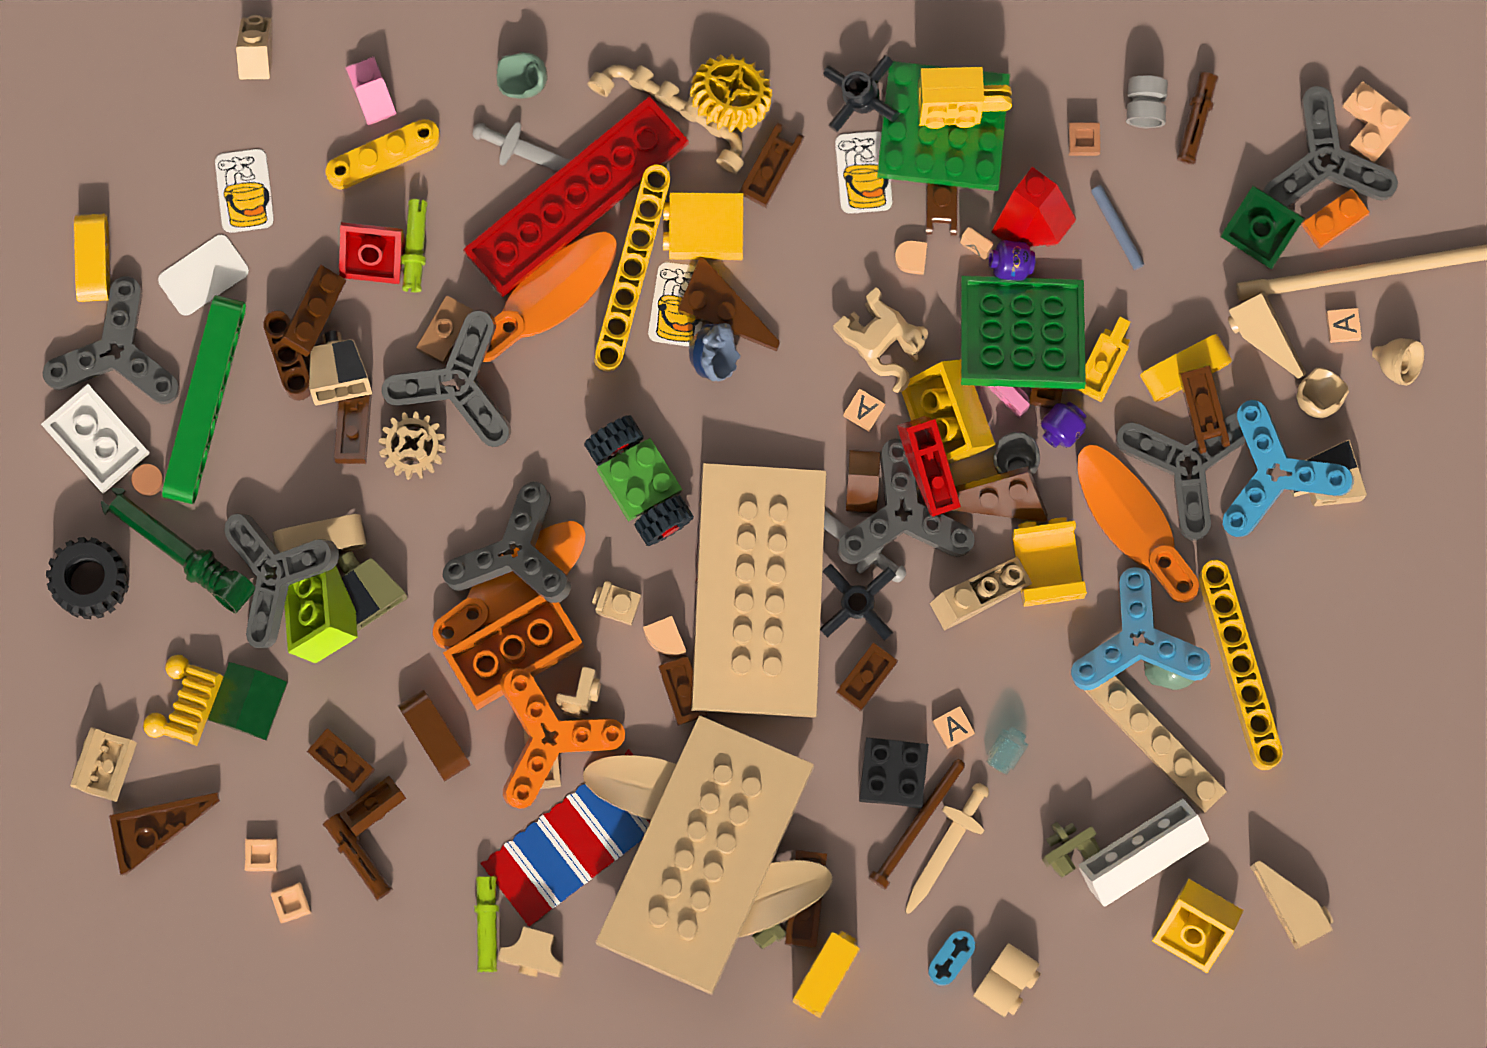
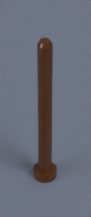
[868,759,965,890]

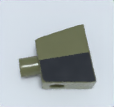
[337,551,408,631]

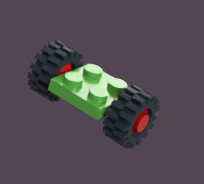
[584,415,694,546]

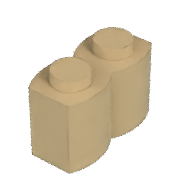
[973,943,1041,1017]

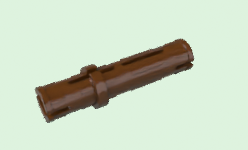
[1177,72,1219,164]
[323,813,393,901]

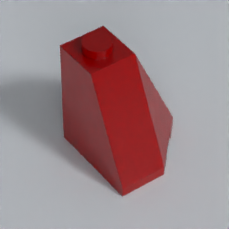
[991,167,1076,247]

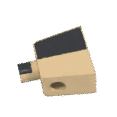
[309,330,372,406]
[1290,439,1367,506]

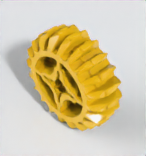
[690,54,772,132]

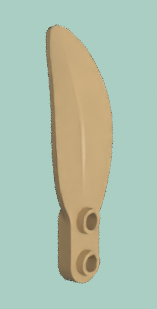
[583,755,677,820]
[738,860,832,938]

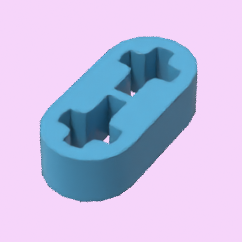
[928,931,975,986]

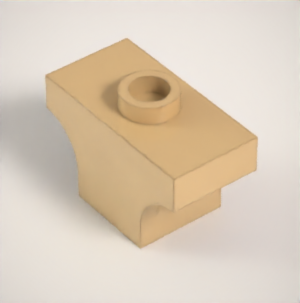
[498,927,563,978]

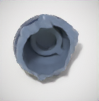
[688,323,741,381]

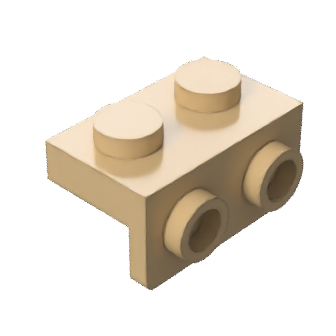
[556,667,601,718]
[71,727,137,802]

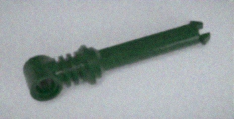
[101,488,256,614]

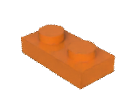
[1301,188,1370,249]

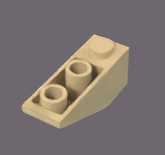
[930,557,1032,631]

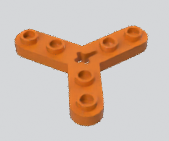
[501,668,625,809]

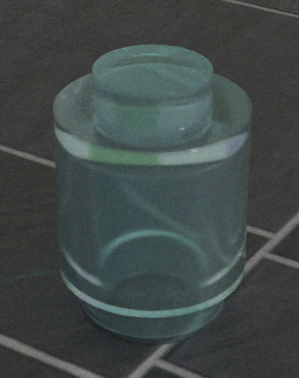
[986,727,1029,775]

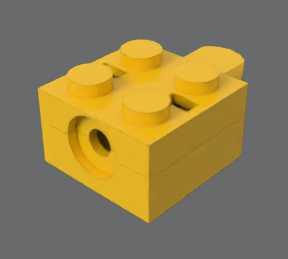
[917,67,1012,129]

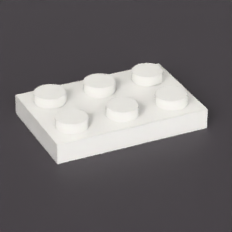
[41,384,150,494]

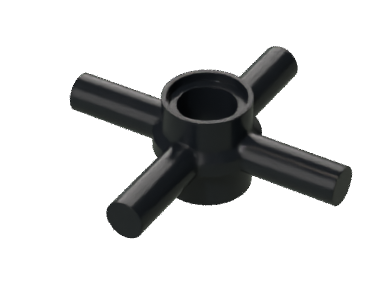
[820,564,897,641]

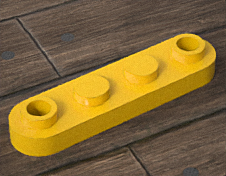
[326,119,440,189]

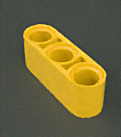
[74,214,110,302]
[1140,334,1232,402]

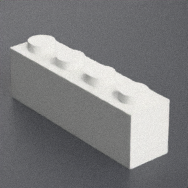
[1078,799,1209,907]

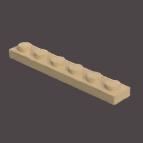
[1084,676,1227,814]

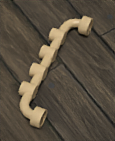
[588,65,743,174]

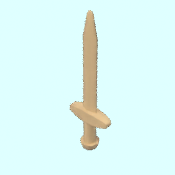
[906,783,989,914]

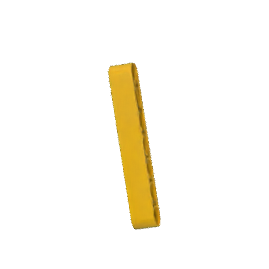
[594,165,670,372]
[1198,560,1283,770]

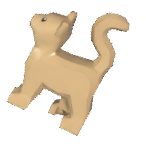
[833,288,929,393]

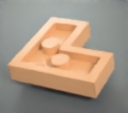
[1343,81,1411,163]

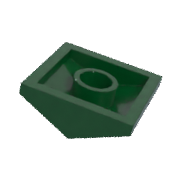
[1220,185,1305,269]
[208,662,288,741]

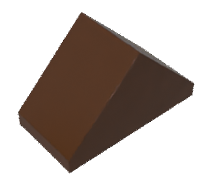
[846,450,880,513]

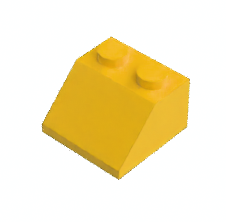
[1153,879,1244,973]

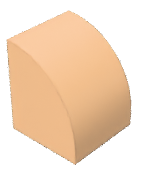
[643,616,686,657]

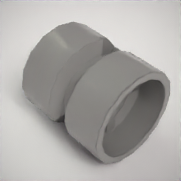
[1126,76,1168,128]

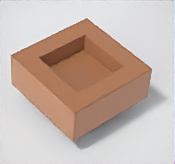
[1068,123,1100,156]

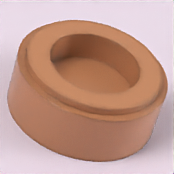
[131,464,164,496]

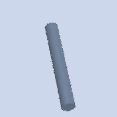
[1091,185,1145,270]

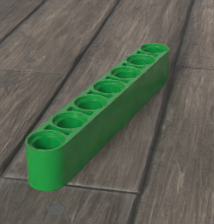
[162,295,246,504]

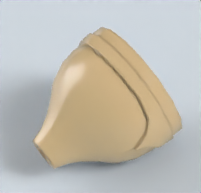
[1372,338,1425,385]

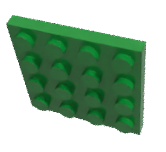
[877,61,1010,191]
[961,276,1086,389]

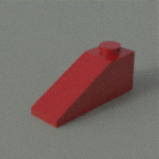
[897,416,961,517]

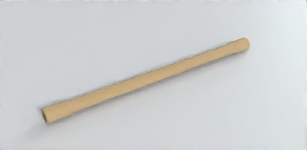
[1236,244,1487,301]

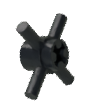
[823,55,899,133]

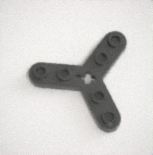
[1263,86,1398,207]
[42,276,180,404]
[382,310,511,447]
[1116,413,1246,541]
[837,439,975,564]
[443,482,571,603]
[224,514,339,648]

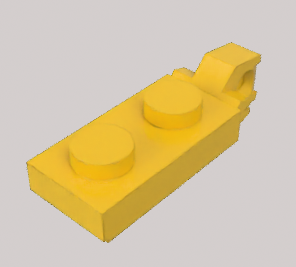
[1075,317,1131,402]

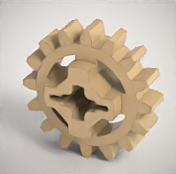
[379,412,446,480]

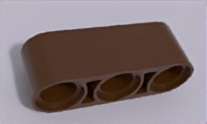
[263,310,311,401]
[397,689,471,782]

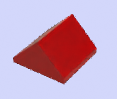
[339,222,406,284]

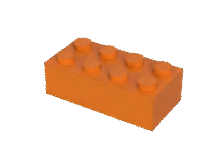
[443,595,584,710]

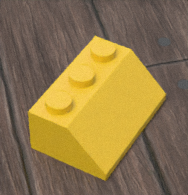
[901,359,996,464]

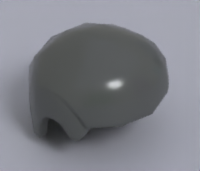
[993,432,1040,476]

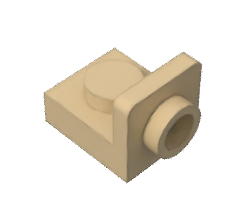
[592,580,642,626]

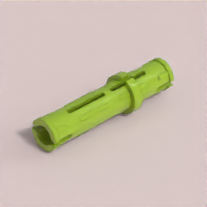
[401,199,428,293]
[474,877,499,972]

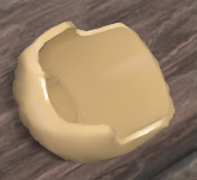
[1296,367,1349,418]

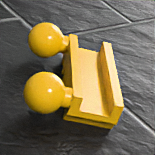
[143,655,224,746]

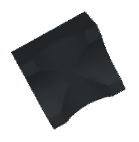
[859,737,929,809]

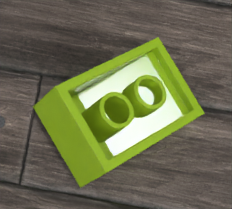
[284,565,358,663]

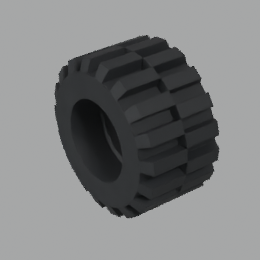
[46,537,129,620]

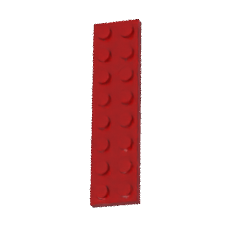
[463,96,689,297]

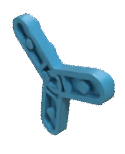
[1223,400,1354,537]
[1071,567,1211,690]

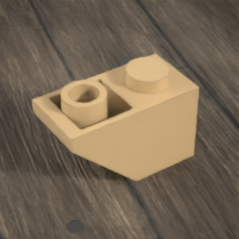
[236,16,272,79]

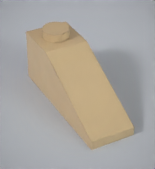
[1227,291,1306,378]
[1250,861,1333,950]

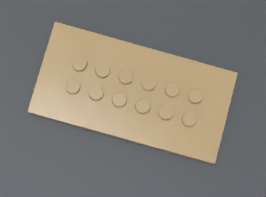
[691,463,826,718]
[596,715,814,995]

